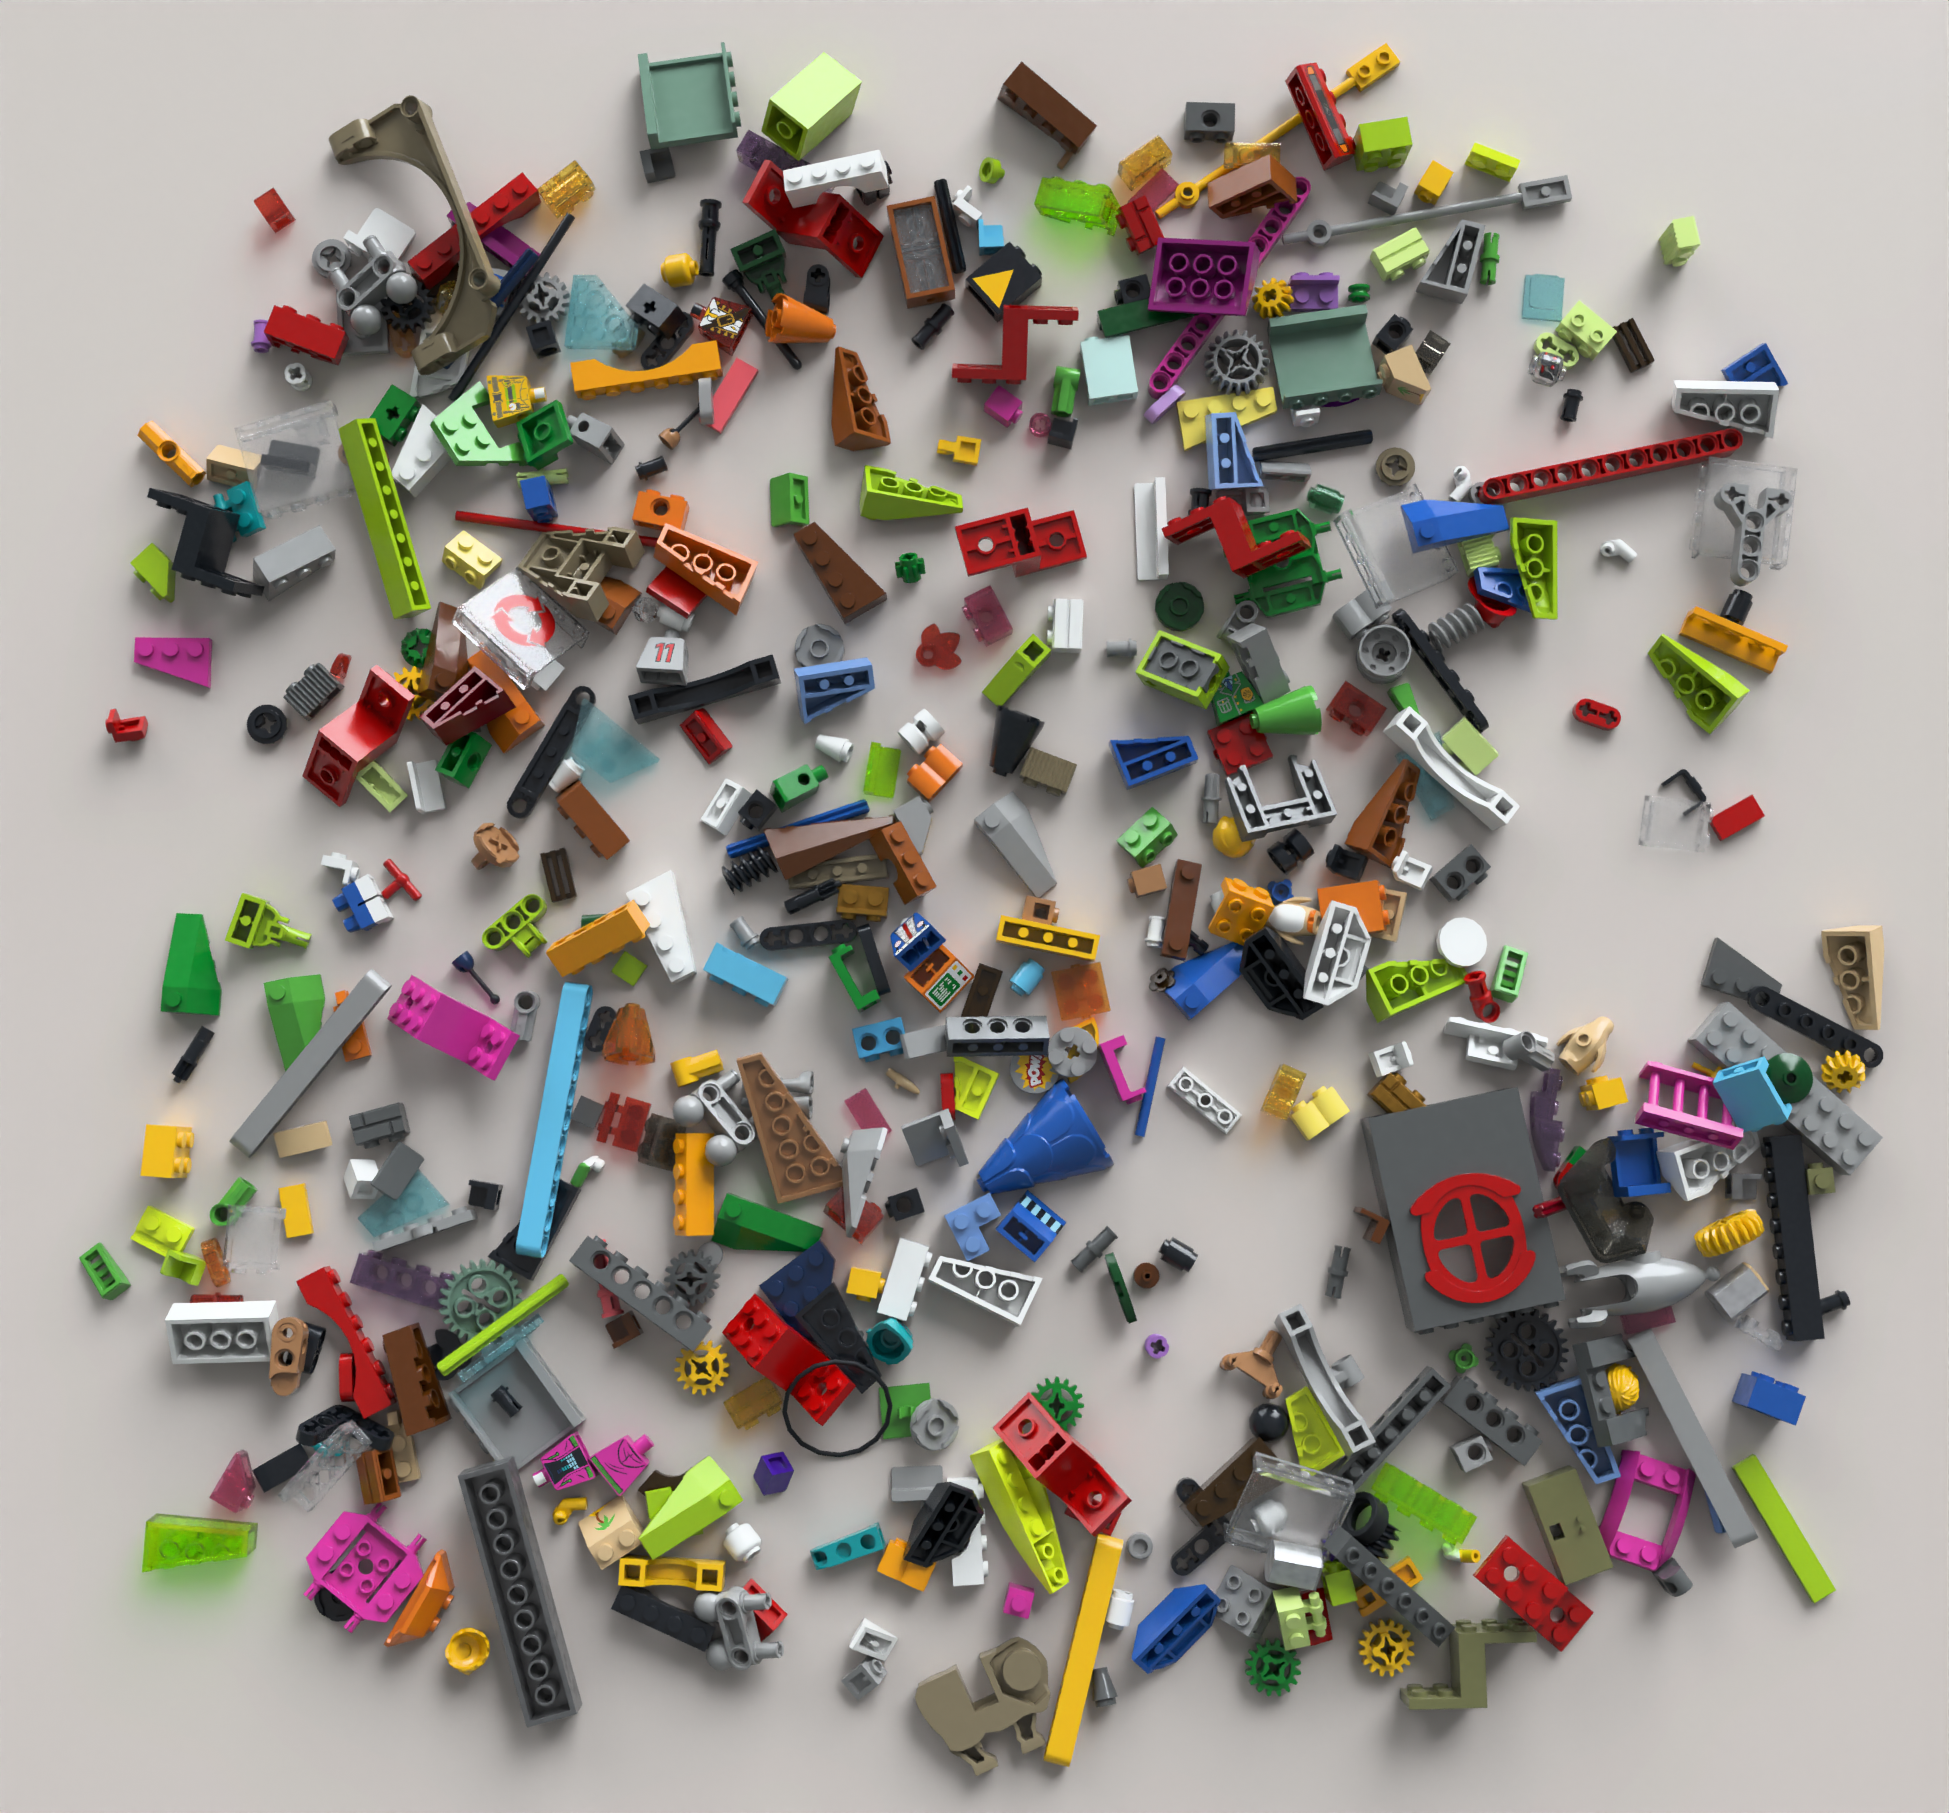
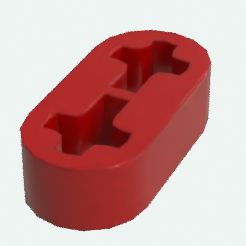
[1572,698,1621,731]
[940,1073,956,1121]
[339,1353,356,1402]

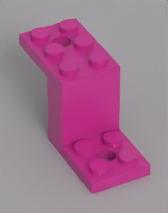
[387,975,520,1081]

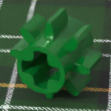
[895,553,926,583]

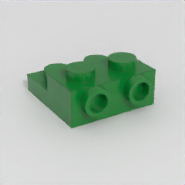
[516,400,573,470]

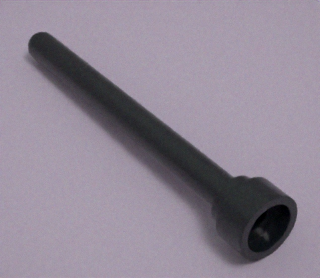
[722,269,802,370]

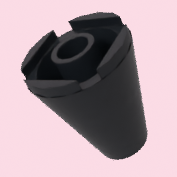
[989,705,1045,777]

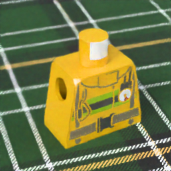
[486,375,547,428]

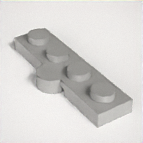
[372,1206,478,1252]

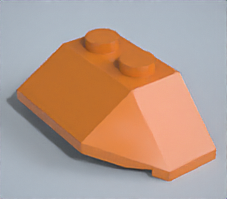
[383,1549,455,1647]

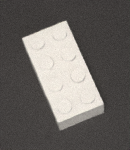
[165,1301,279,1364]

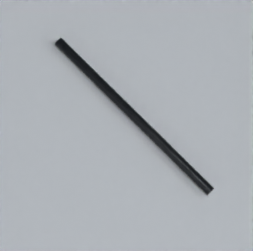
[448,212,575,402]

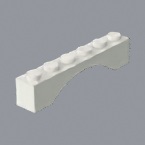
[1383,706,1520,831]

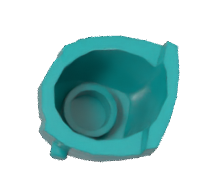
[866,1317,913,1365]

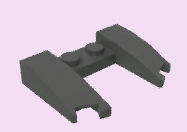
[1225,755,1337,842]
[1572,1334,1649,1447]

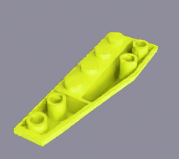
[970,1431,1069,1594]

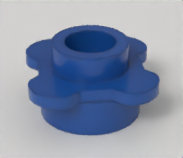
[1267,879,1294,906]

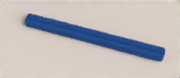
[726,799,869,858]

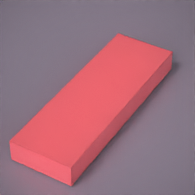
[699,358,758,434]

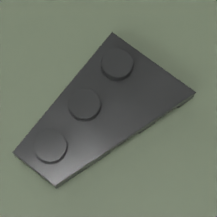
[1701,937,1782,1005]

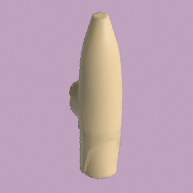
[886,1068,920,1094]

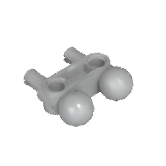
[328,235,418,336]
[673,1069,757,1167]
[694,1586,784,1671]

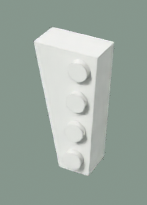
[1671,380,1779,438]

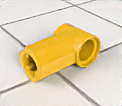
[670,1049,724,1088]

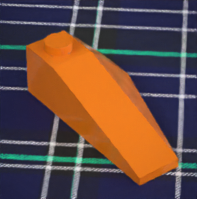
[467,645,545,754]

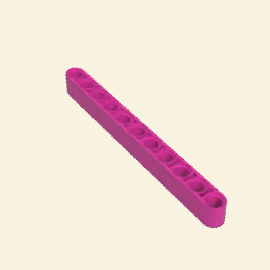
[1148,177,1311,400]

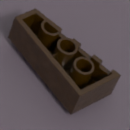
[1179,1437,1294,1527]

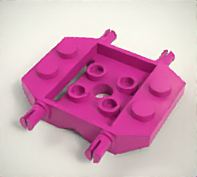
[303,1503,427,1633]

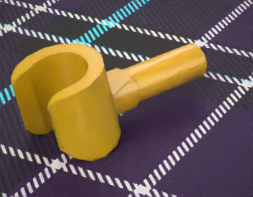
[1691,1062,1723,1078]

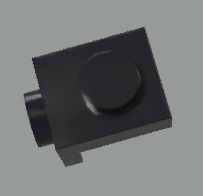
[1326,844,1369,882]

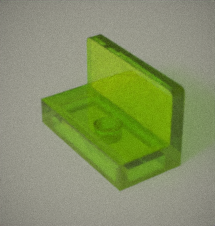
[863,742,901,798]

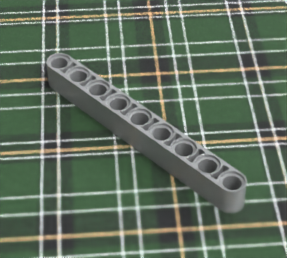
[229,969,392,1158]
[1628,1328,1758,1548]

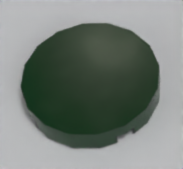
[1155,582,1204,631]

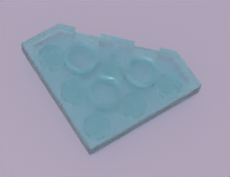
[564,275,638,350]

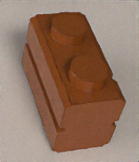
[355,1446,401,1505]

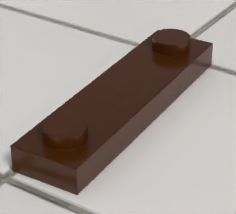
[1160,859,1202,961]

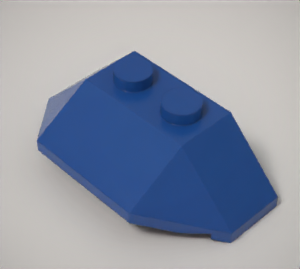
[1131,1584,1221,1674]

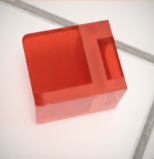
[254,188,296,233]

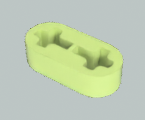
[1534,333,1579,370]

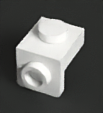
[952,186,982,230]
[1290,404,1320,427]
[1391,851,1433,891]
[321,852,360,886]
[1368,1041,1414,1077]

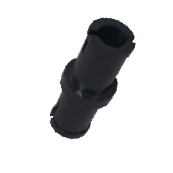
[911,303,954,350]

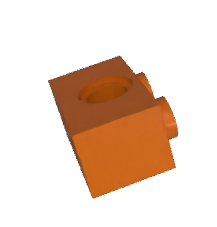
[632,489,690,531]

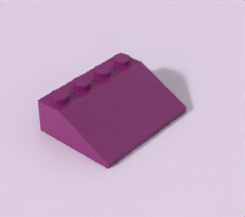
[1148,238,1260,316]

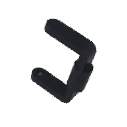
[1661,769,1706,816]

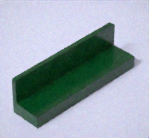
[1097,298,1199,338]

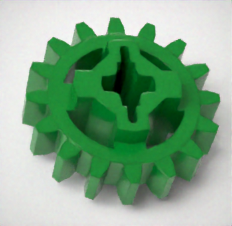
[1031,1376,1084,1431]
[1245,1638,1301,1696]

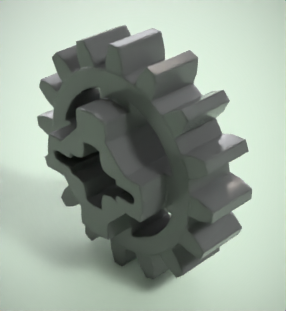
[664,1249,721,1306]

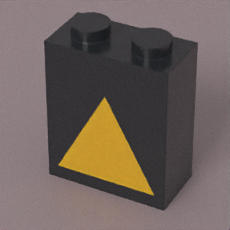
[965,241,1042,323]

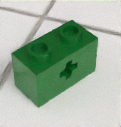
[370,384,421,447]

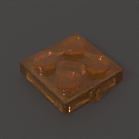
[1051,962,1111,1022]

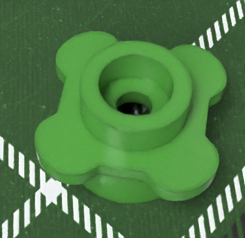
[1448,1343,1479,1374]

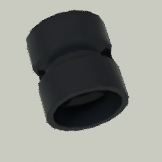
[1267,828,1314,875]

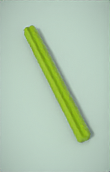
[436,1274,569,1376]

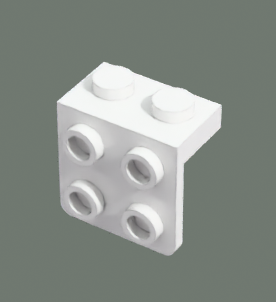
[343,208,416,271]

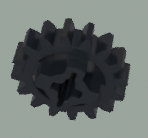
[380,282,436,334]

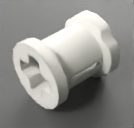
[284,363,312,391]

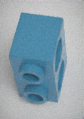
[852,1017,905,1063]

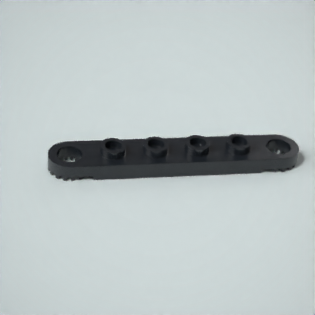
[1391,608,1489,733]
[507,686,596,819]
[1747,986,1883,1068]

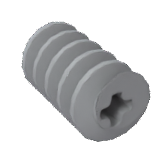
[1428,603,1484,653]

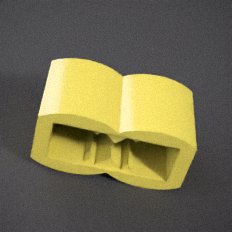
[1289,1086,1350,1141]

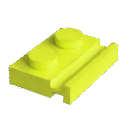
[1464,143,1520,182]
[130,1206,195,1257]

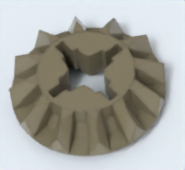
[1376,447,1415,487]

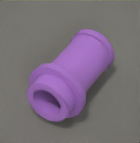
[251,319,271,353]

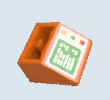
[903,944,975,1013]

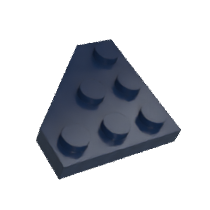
[759,1239,836,1342]

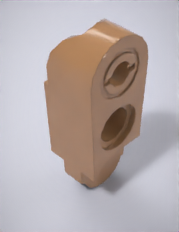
[269,1317,309,1396]

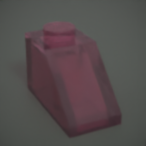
[209,1450,256,1513]

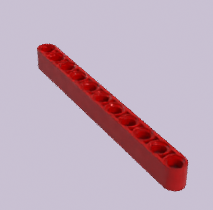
[1477,429,1743,505]

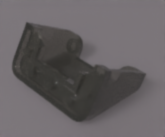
[1558,1137,1654,1263]

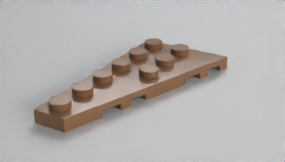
[736,1052,843,1204]

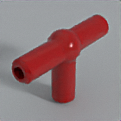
[381,859,422,901]

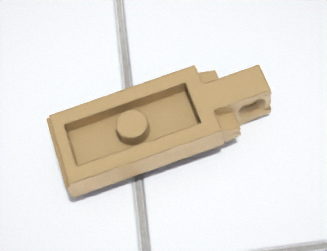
[386,1410,421,1483]

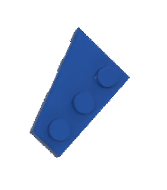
[1473,567,1531,613]

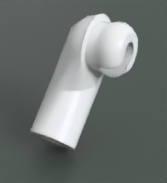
[1449,466,1472,502]
[1600,539,1637,563]

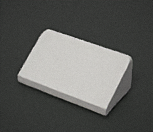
[700,778,751,835]

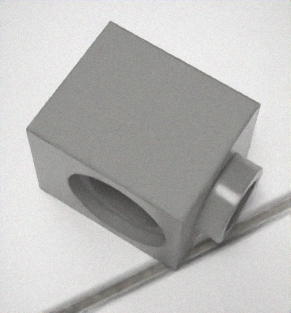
[1449,1433,1493,1473]

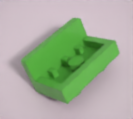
[1116,807,1178,868]

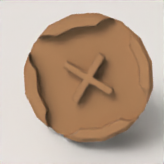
[471,823,519,870]

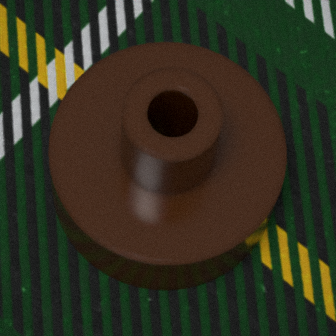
[1133,1263,1159,1289]

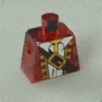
[690,297,753,356]

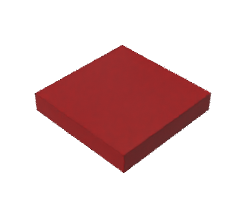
[646,566,708,619]

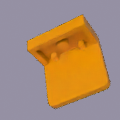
[1208,877,1274,946]

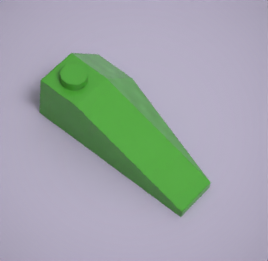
[264,974,325,1072]

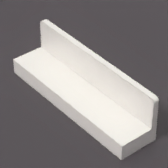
[1134,477,1169,581]

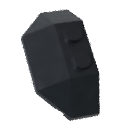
[1239,926,1324,1020]
[903,1482,984,1568]

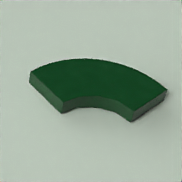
[1104,1252,1137,1324]

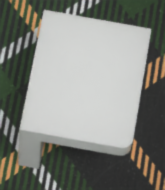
[344,1159,378,1199]

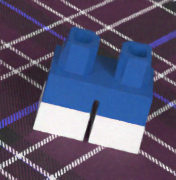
[332,874,394,933]

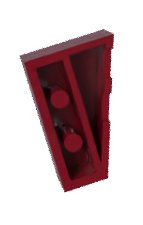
[419,666,516,746]

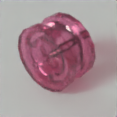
[1029,413,1051,437]

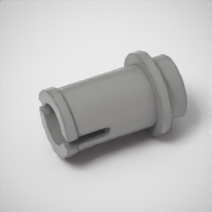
[1106,639,1137,658]
[730,916,759,950]

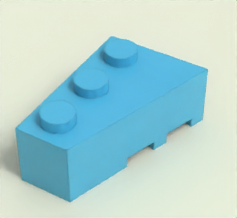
[703,942,788,1007]

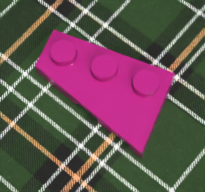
[134,637,212,689]

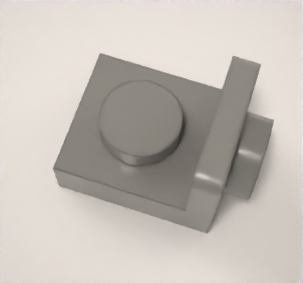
[841,1655,887,1700]

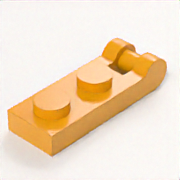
[1353,1556,1423,1617]

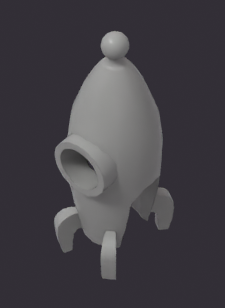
[1559,1251,1720,1329]

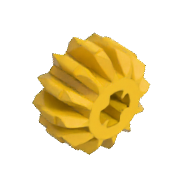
[1252,277,1294,319]
[1821,1050,1866,1094]

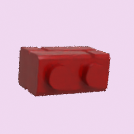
[1115,195,1164,255]

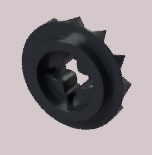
[247,705,287,744]

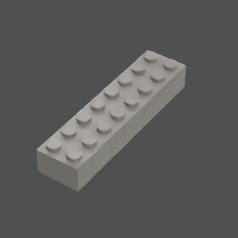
[1687,1002,1883,1175]

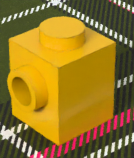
[846,1266,886,1302]

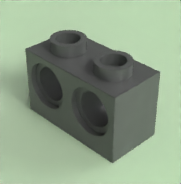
[1429,844,1491,901]

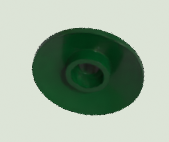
[1766,1053,1813,1104]

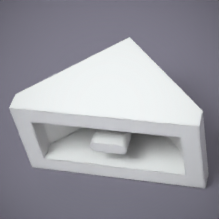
[849,1618,898,1661]

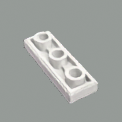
[1167,1067,1242,1134]

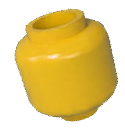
[661,253,699,288]

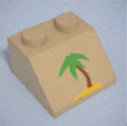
[1376,344,1431,405]
[578,1494,644,1570]

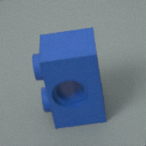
[520,476,558,523]

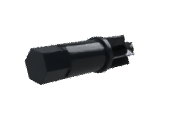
[784,878,842,915]
[172,1026,215,1084]

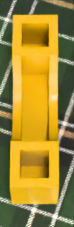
[618,1554,726,1592]

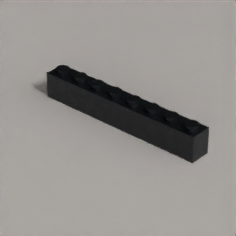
[1761,1134,1825,1341]

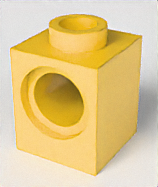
[1414,160,1454,205]

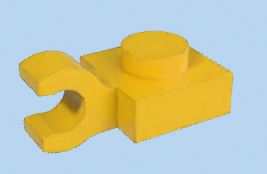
[937,435,981,466]

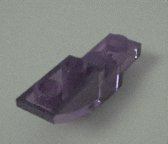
[1530,1068,1565,1172]

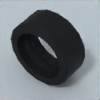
[1338,1491,1389,1545]

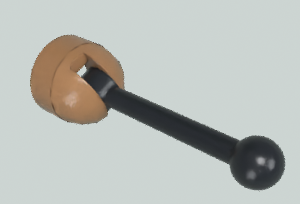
[658,403,700,450]

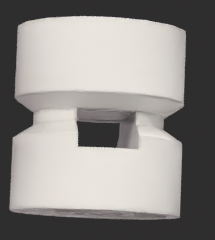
[898,708,945,756]

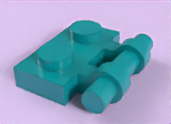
[213,481,266,542]

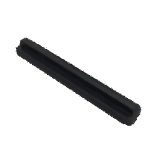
[934,179,966,274]

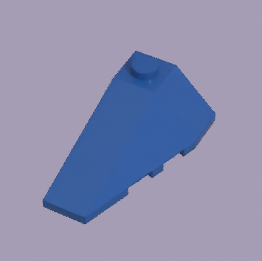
[1400,500,1509,554]
[1164,942,1244,1020]

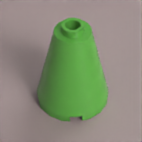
[1249,685,1322,735]

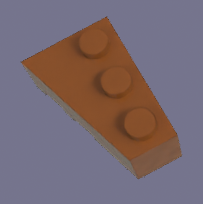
[1208,154,1297,219]
[555,779,630,860]

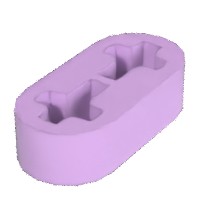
[1144,384,1186,425]

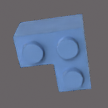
[944,1192,1001,1262]

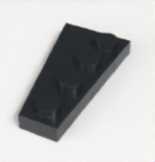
[488,1179,581,1280]
[795,1282,882,1394]

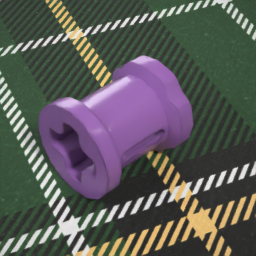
[1144,1334,1169,1358]

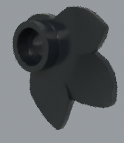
[428,1329,472,1381]

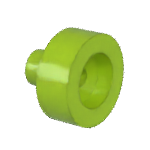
[979,157,1005,184]

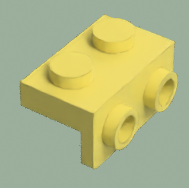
[442,530,502,589]

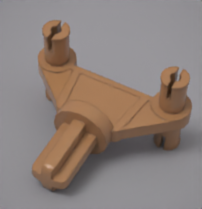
[1220,1330,1283,1399]

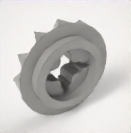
[312,239,352,278]

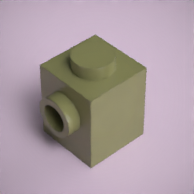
[1805,1162,1836,1195]

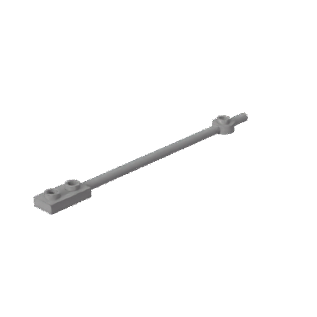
[1282,175,1572,247]

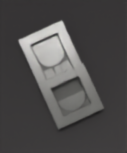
[1215,488,1270,516]
[899,1025,946,1060]

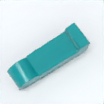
[810,1522,886,1570]

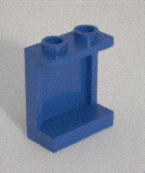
[1607,1128,1672,1197]

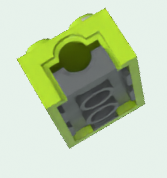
[1135,630,1230,710]

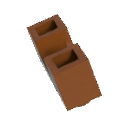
[869,821,937,905]

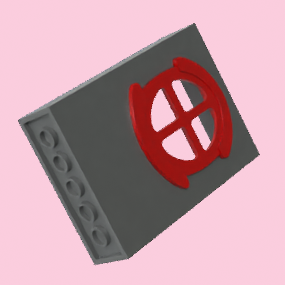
[1360,1087,1566,1335]

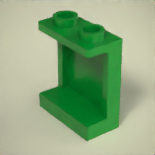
[829,944,881,1013]

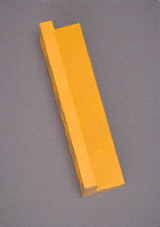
[1678,606,1788,674]

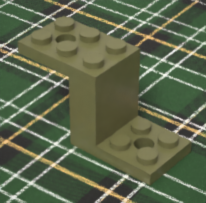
[1400,1618,1537,1710]

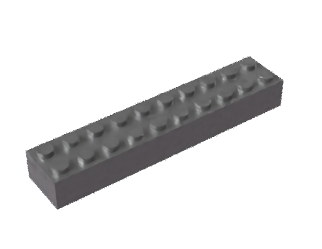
[458,1456,582,1727]

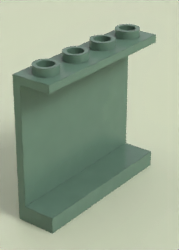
[1267,304,1383,410]

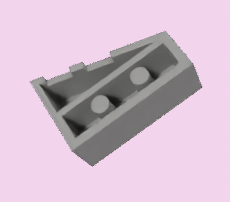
[1415,219,1486,304]
[253,525,336,601]
[1227,623,1291,704]

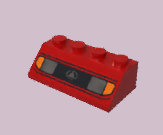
[1285,62,1356,171]

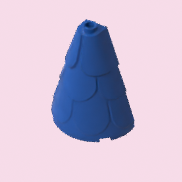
[977,1078,1114,1194]

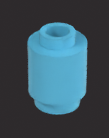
[1009,958,1045,997]

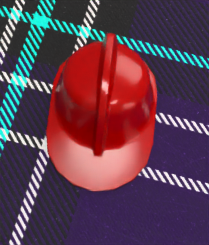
[1467,576,1517,628]

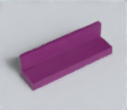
[447,202,540,278]

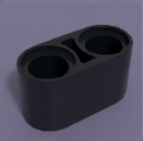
[286,1322,326,1375]

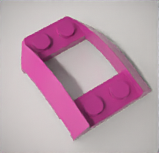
[1598,1450,1696,1572]

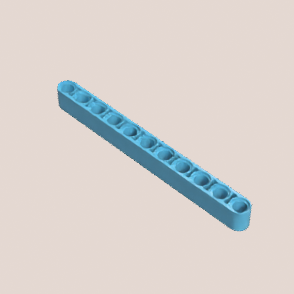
[516,982,593,1258]

